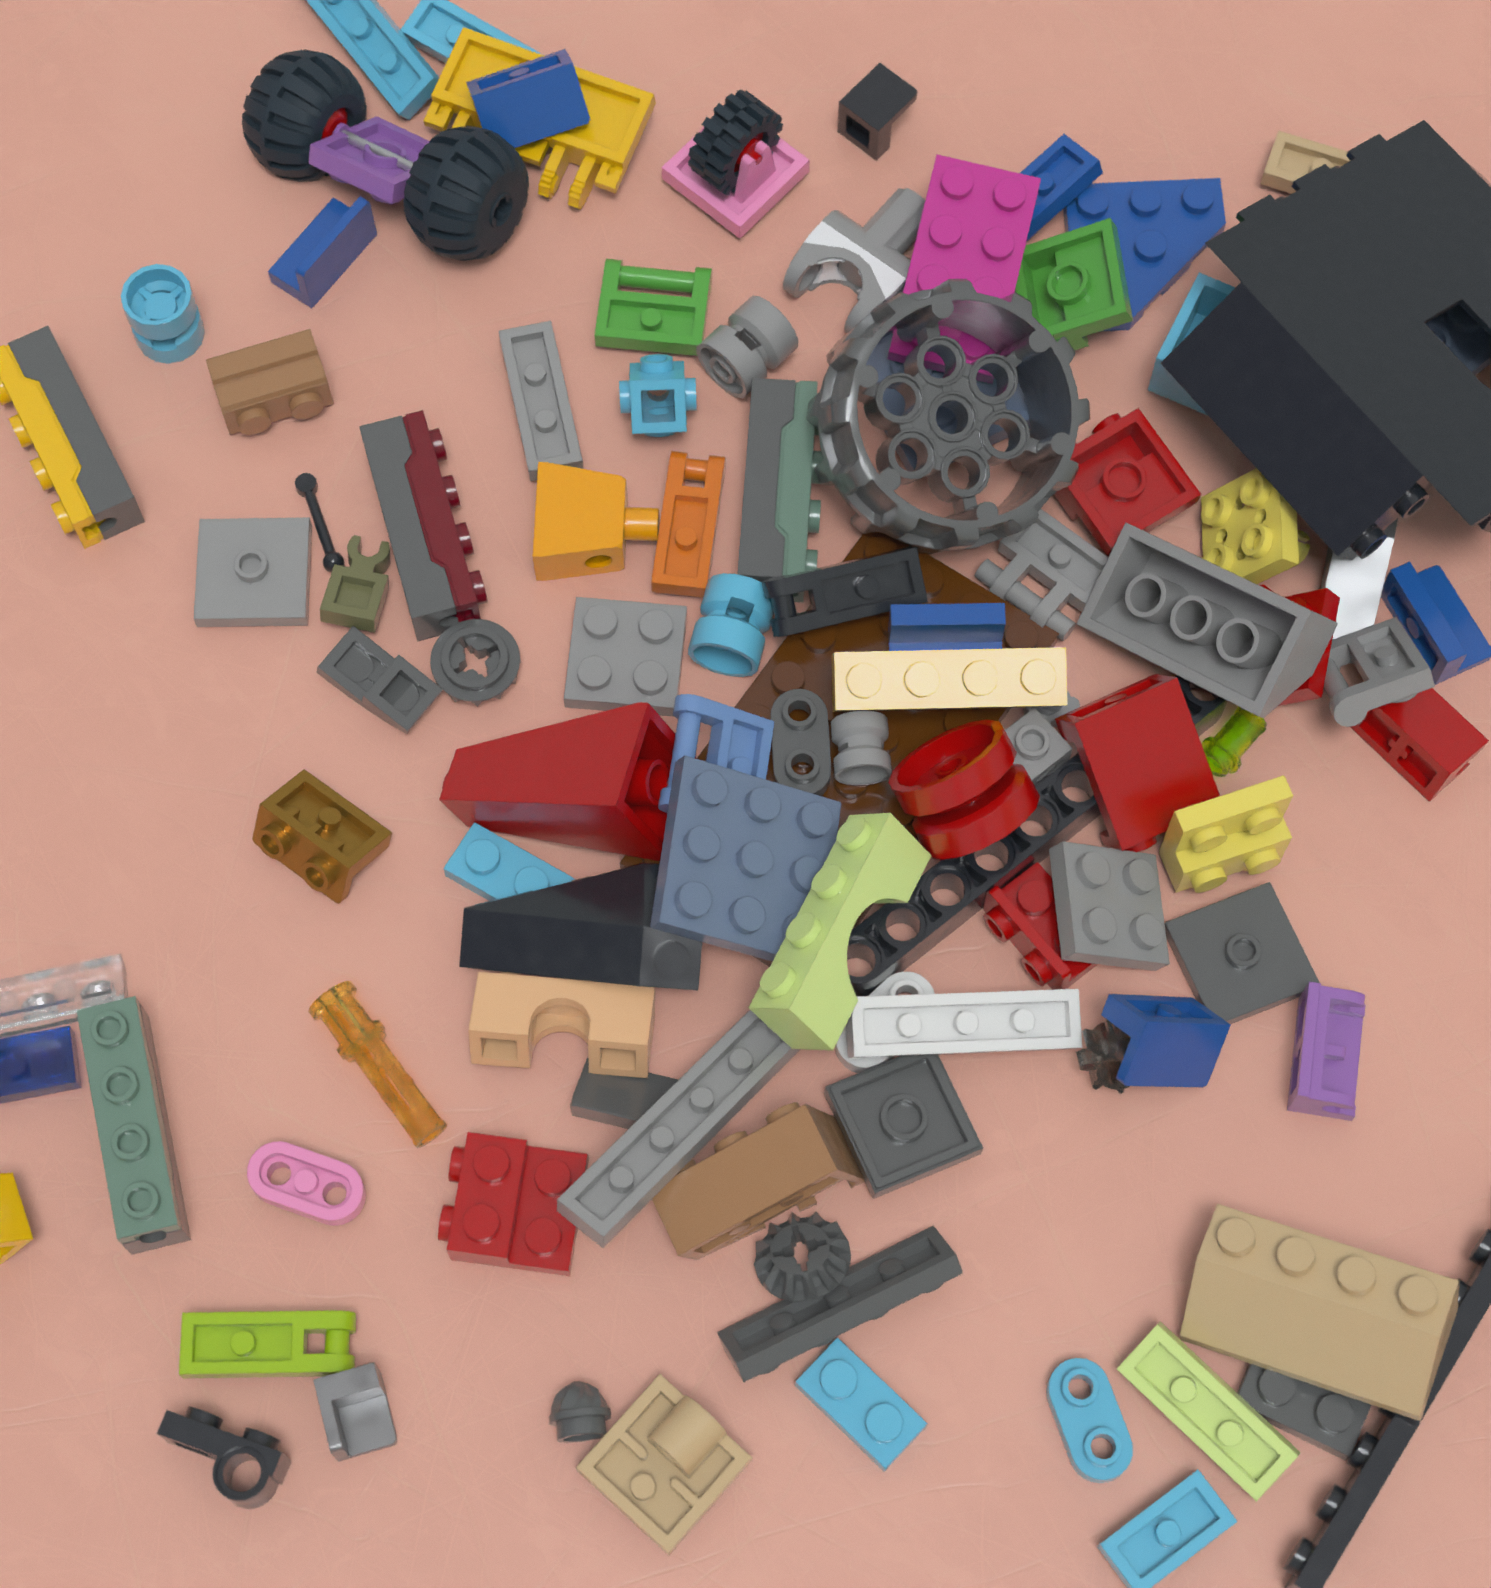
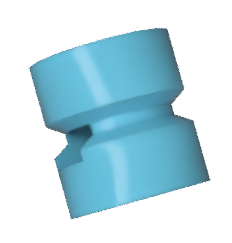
[121,264,205,364]
[688,573,774,677]

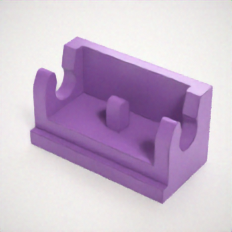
[1287,982,1366,1121]

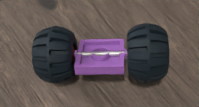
[242,50,529,261]

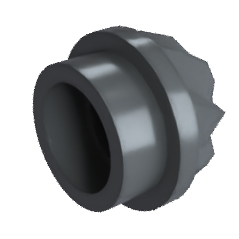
[549,1381,611,1443]

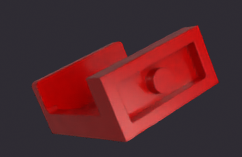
[1055,674,1220,853]

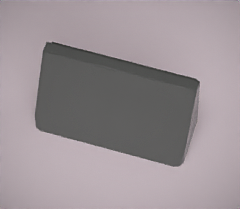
[570,1058,678,1129]

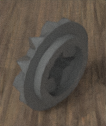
[430,619,521,706]
[754,1211,851,1302]

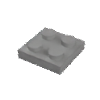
[564,597,687,717]
[1049,841,1170,971]

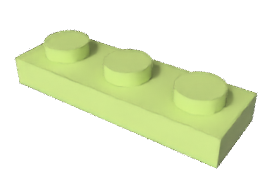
[1117,1322,1301,1501]

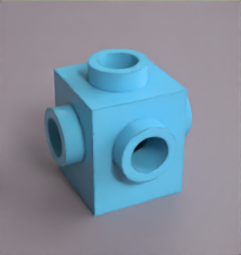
[619,354,697,437]

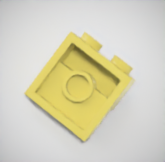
[1159,775,1293,893]

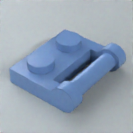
[658,694,775,813]

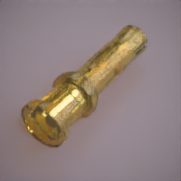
[308,981,447,1148]

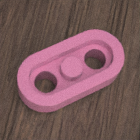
[247,1141,366,1226]

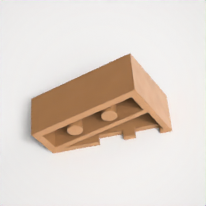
[652,1102,865,1260]

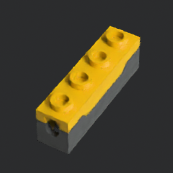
[0,325,145,549]

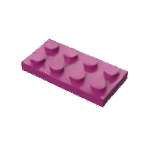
[887,154,1041,384]

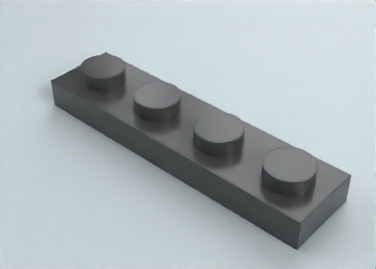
[717,1226,963,1382]

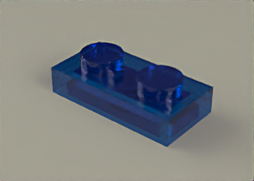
[0,1026,81,1104]

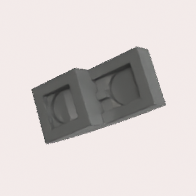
[317,626,443,734]

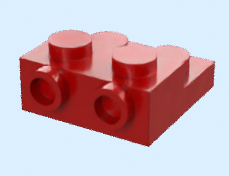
[1054,408,1201,557]
[438,1132,589,1276]

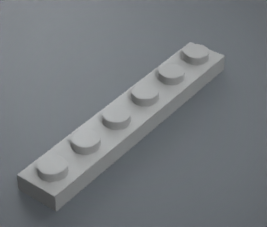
[557,1010,800,1248]

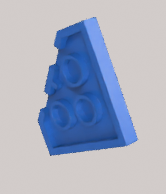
[1063,178,1226,332]

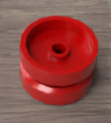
[888,719,1040,860]

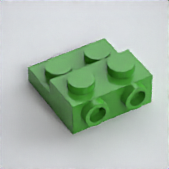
[1015,218,1133,351]

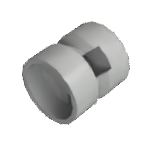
[696,296,798,398]

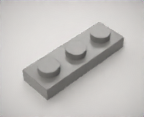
[498,321,583,481]

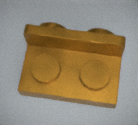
[252,769,392,904]

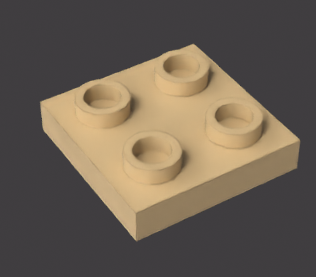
[576,1374,752,1556]

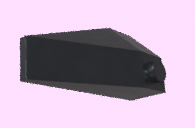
[459,862,702,990]

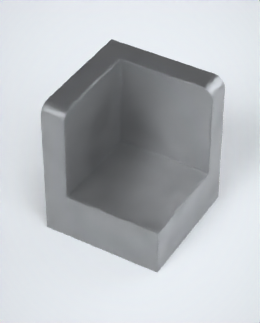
[313,1362,397,1462]

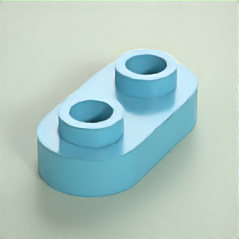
[1046,1358,1133,1483]

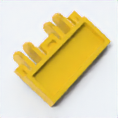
[423,27,656,209]

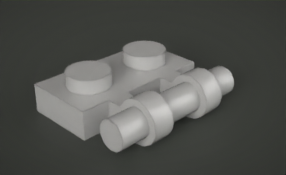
[975,509,1108,641]

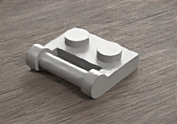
[1324,617,1435,727]

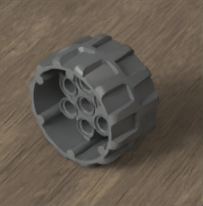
[806,279,1090,555]

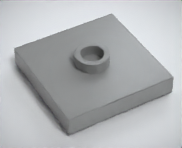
[194,517,312,627]

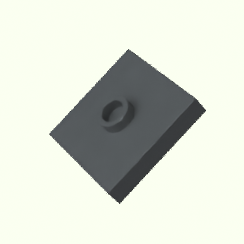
[1165,882,1320,1024]
[824,1054,983,1199]

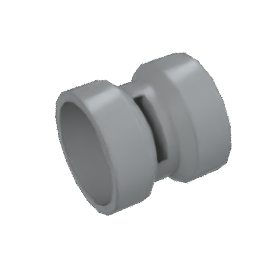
[831,711,892,786]

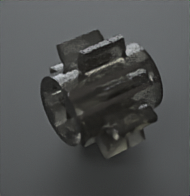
[1076,1018,1131,1094]

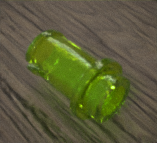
[1202,706,1267,777]

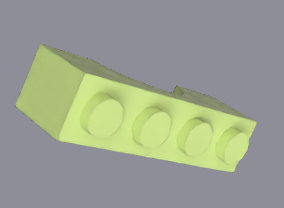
[748,813,932,1050]

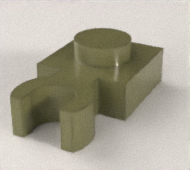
[320,535,390,633]

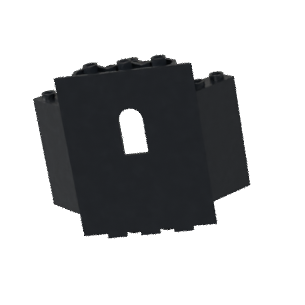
[1161,120,1491,560]

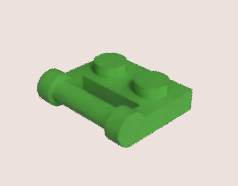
[594,259,712,356]

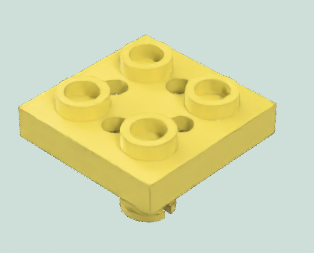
[1201,468,1310,584]

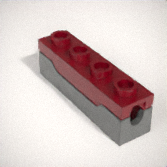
[359,410,488,641]

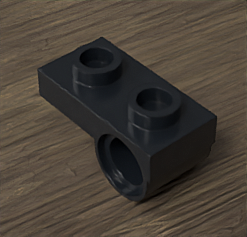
[157,1406,292,1509]

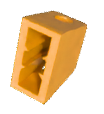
[532,462,659,581]

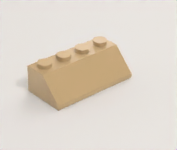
[1180,1204,1459,1421]

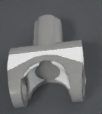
[783,188,925,333]

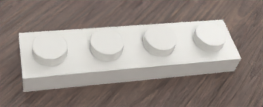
[846,989,1082,1058]

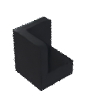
[837,63,917,161]

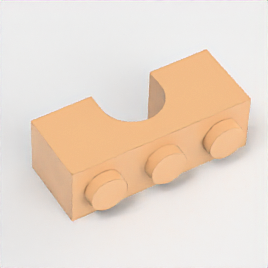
[468,972,655,1078]

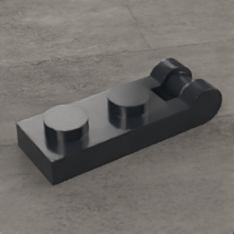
[762,546,928,637]

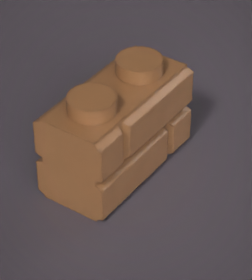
[206,329,334,435]

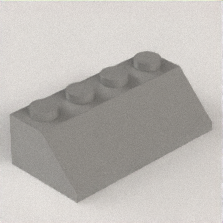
[1076,522,1338,718]

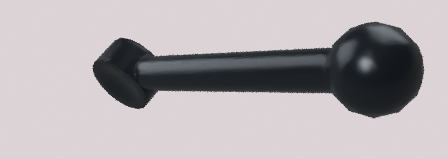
[295,473,344,573]

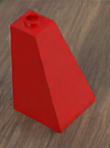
[439,702,697,861]

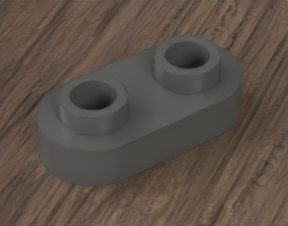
[771,689,831,796]

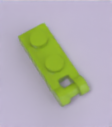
[179,1310,356,1378]

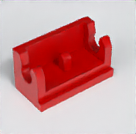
[1350,688,1489,802]

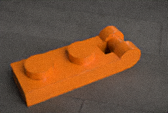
[651,451,726,598]

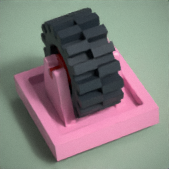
[662,90,810,238]

